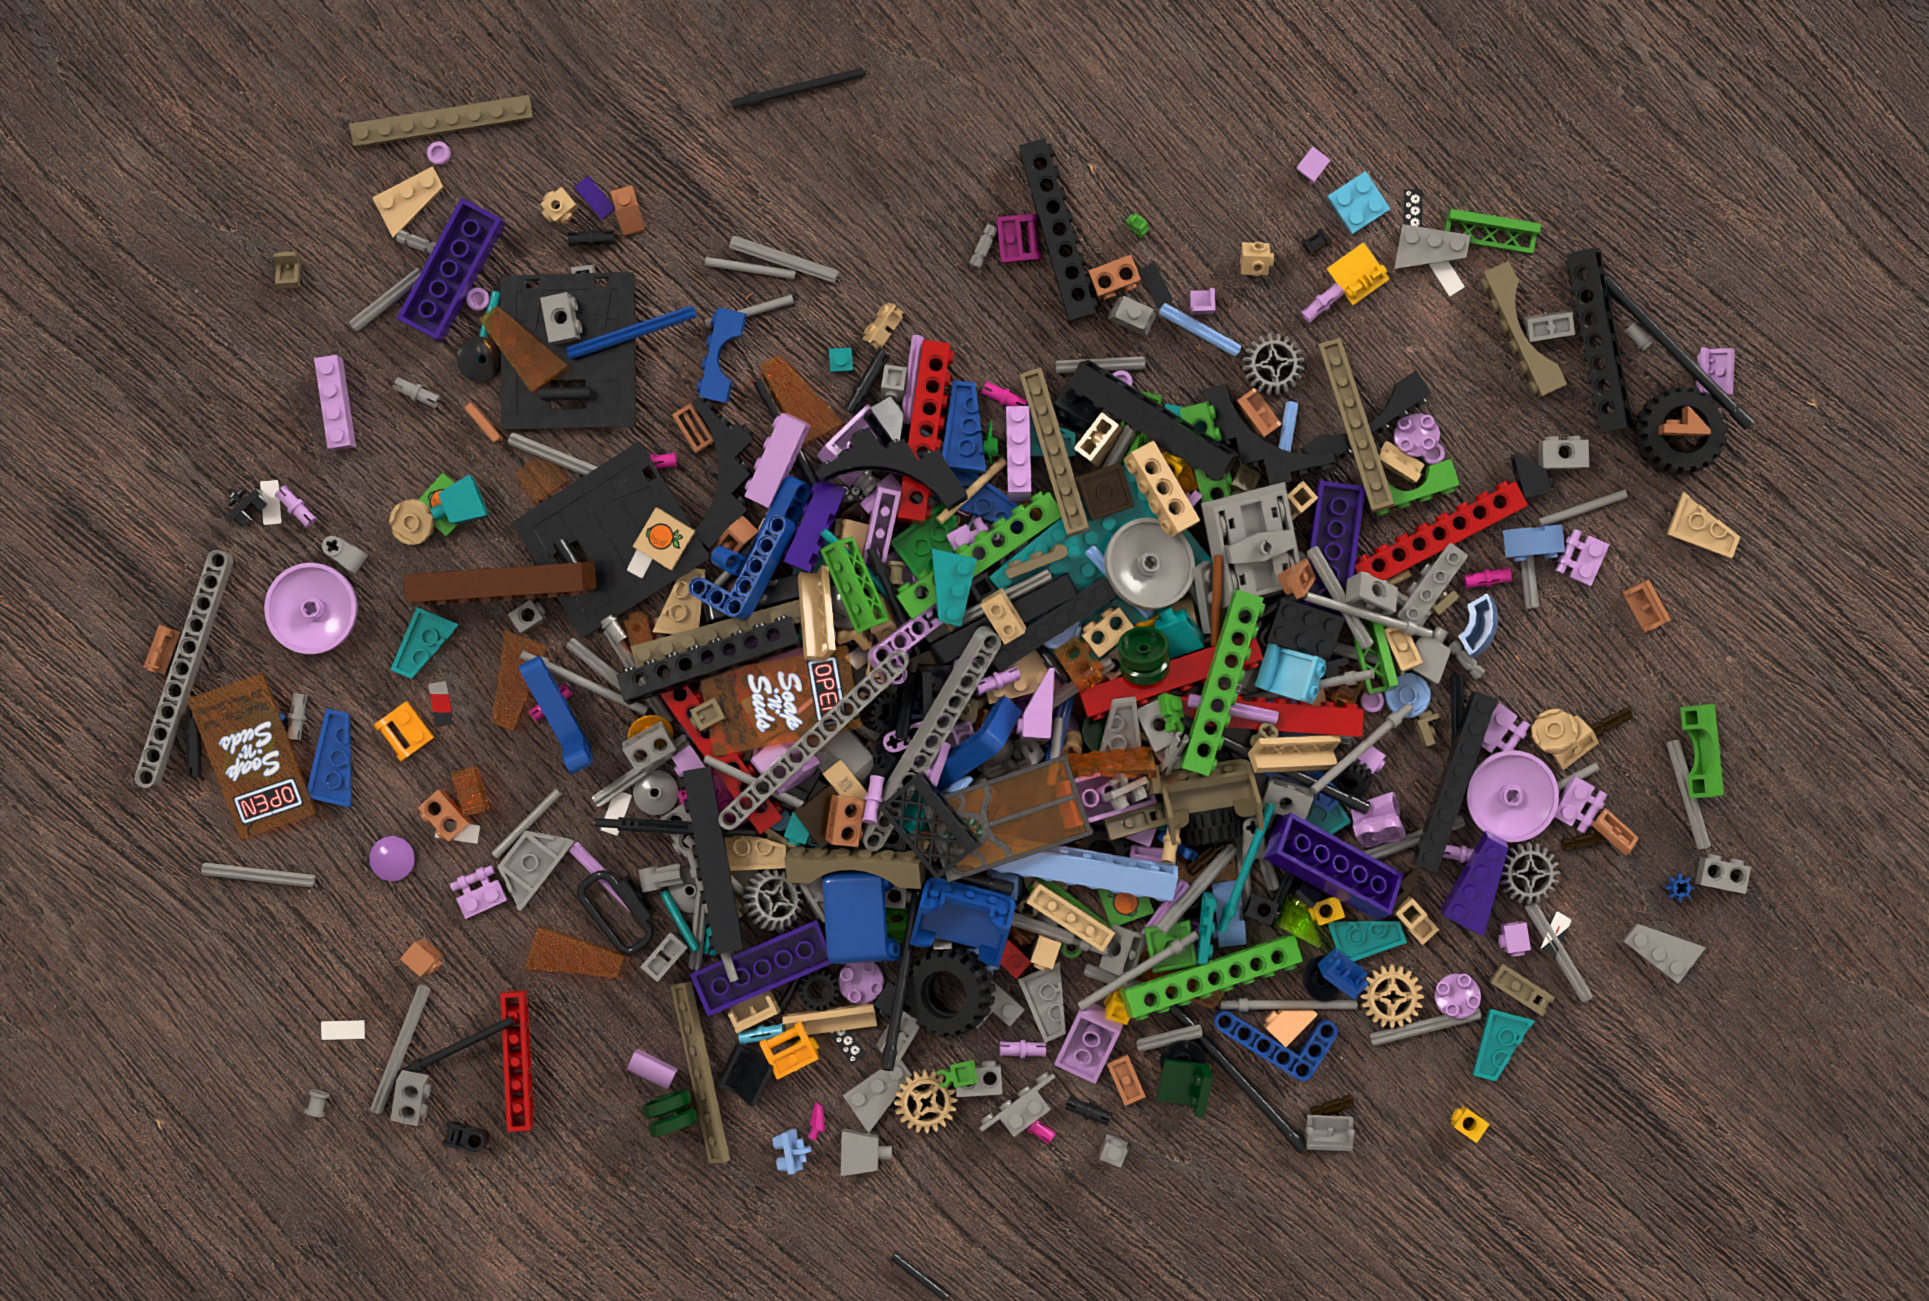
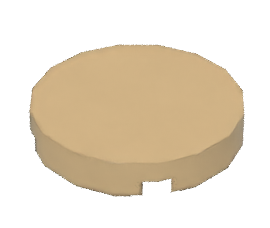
[389,499,435,545]
[1531,709,1578,754]

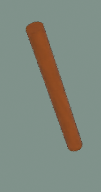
[1210,554,1223,646]

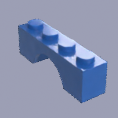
[697,307,747,403]

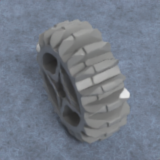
[1243,333,1304,395]
[1499,842,1560,904]
[741,869,803,931]

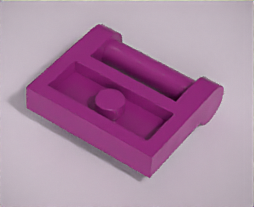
[996,214,1042,264]

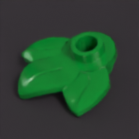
[984,421,998,466]

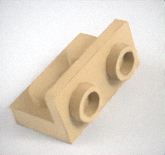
[1378,441,1424,484]

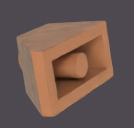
[708,516,759,555]

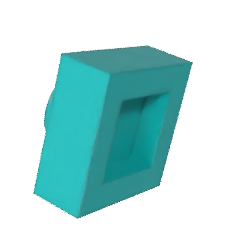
[829,347,853,373]

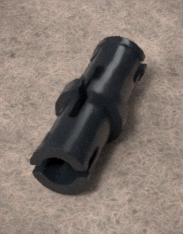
[568,229,615,248]
[1065,1096,1113,1126]

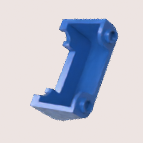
[823,870,900,964]
[909,877,1015,967]

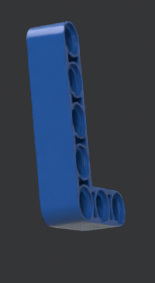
[711,476,811,577]
[689,514,795,621]
[519,655,593,775]
[937,695,1022,792]
[1213,1010,1338,1081]

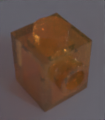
[624,611,655,646]

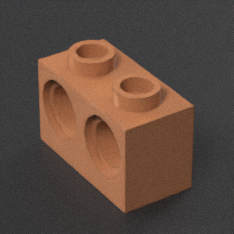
[1088,255,1141,300]
[418,789,473,842]
[825,794,865,847]
[400,938,444,977]

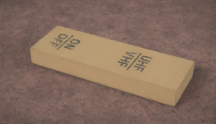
[822,758,868,823]

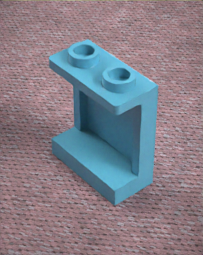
[1255,642,1326,704]

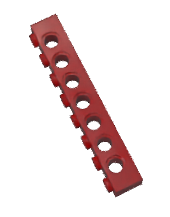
[897,340,954,525]
[1354,480,1528,580]
[661,674,784,834]

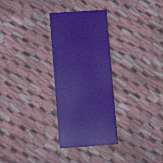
[574,176,615,219]

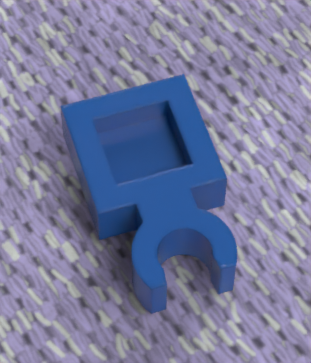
[1157,831,1198,861]

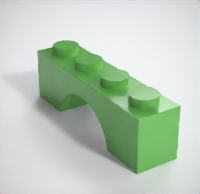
[1364,459,1460,516]
[1680,704,1724,798]

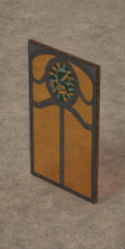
[921,754,1093,883]

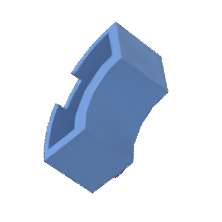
[1503,525,1565,562]
[1459,593,1498,659]
[1212,880,1246,947]

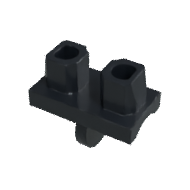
[226,487,268,527]

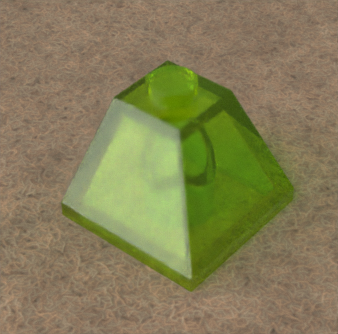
[1275,898,1322,949]

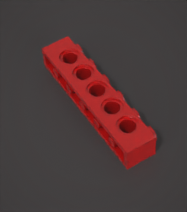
[500,989,534,1132]

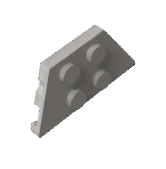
[497,830,575,911]

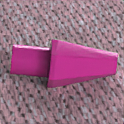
[808,1102,825,1141]

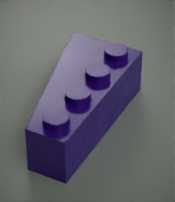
[784,481,847,573]
[1441,830,1508,937]

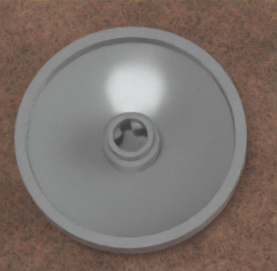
[1104,518,1195,610]

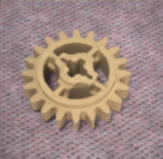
[1359,964,1424,1028]
[894,1069,957,1133]

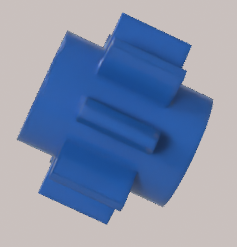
[1664,873,1695,902]

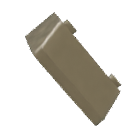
[1160,759,1264,845]

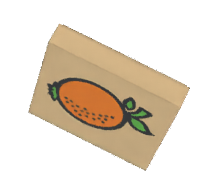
[633,507,696,570]

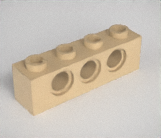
[1124,441,1200,538]

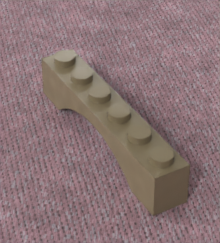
[1479,261,1567,398]
[784,846,926,889]

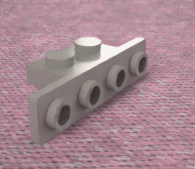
[1397,543,1468,626]
[979,1072,1055,1137]

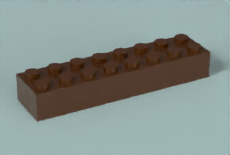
[403,561,596,606]

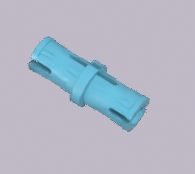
[738,1023,786,1045]

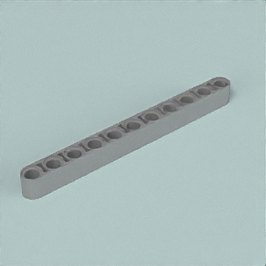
[135,550,233,788]
[861,626,1001,851]
[719,649,909,830]

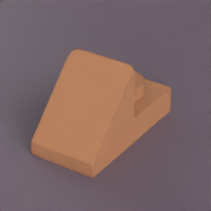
[610,185,645,236]
[1659,406,1711,436]
[1278,558,1316,599]

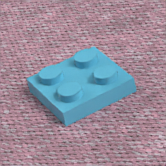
[1327,171,1390,235]

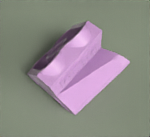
[1351,792,1406,848]

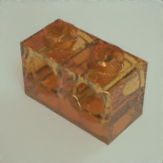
[1053,636,1104,694]
[450,766,490,817]

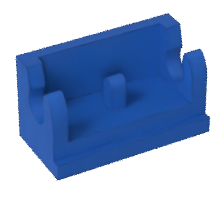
[1318,947,1369,1000]

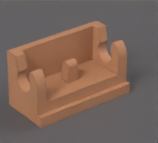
[1235,387,1282,438]
[1622,580,1671,632]

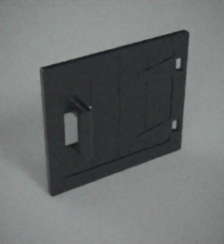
[500,272,636,430]
[512,442,711,638]

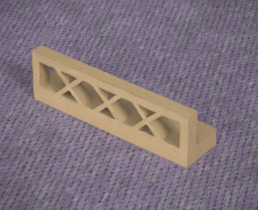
[798,566,836,661]
[1248,735,1341,773]
[1025,880,1115,952]
[782,1002,877,1037]

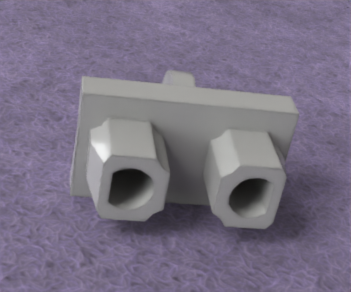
[1102,769,1148,811]

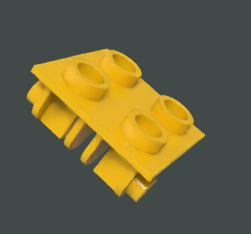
[1327,242,1389,305]

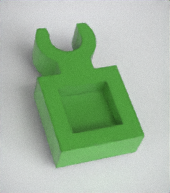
[1125,213,1149,239]
[1158,693,1184,734]
[936,1060,979,1088]

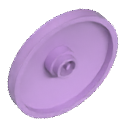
[264,563,358,654]
[1466,750,1559,842]

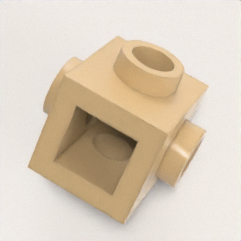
[541,187,579,225]
[1240,242,1274,276]

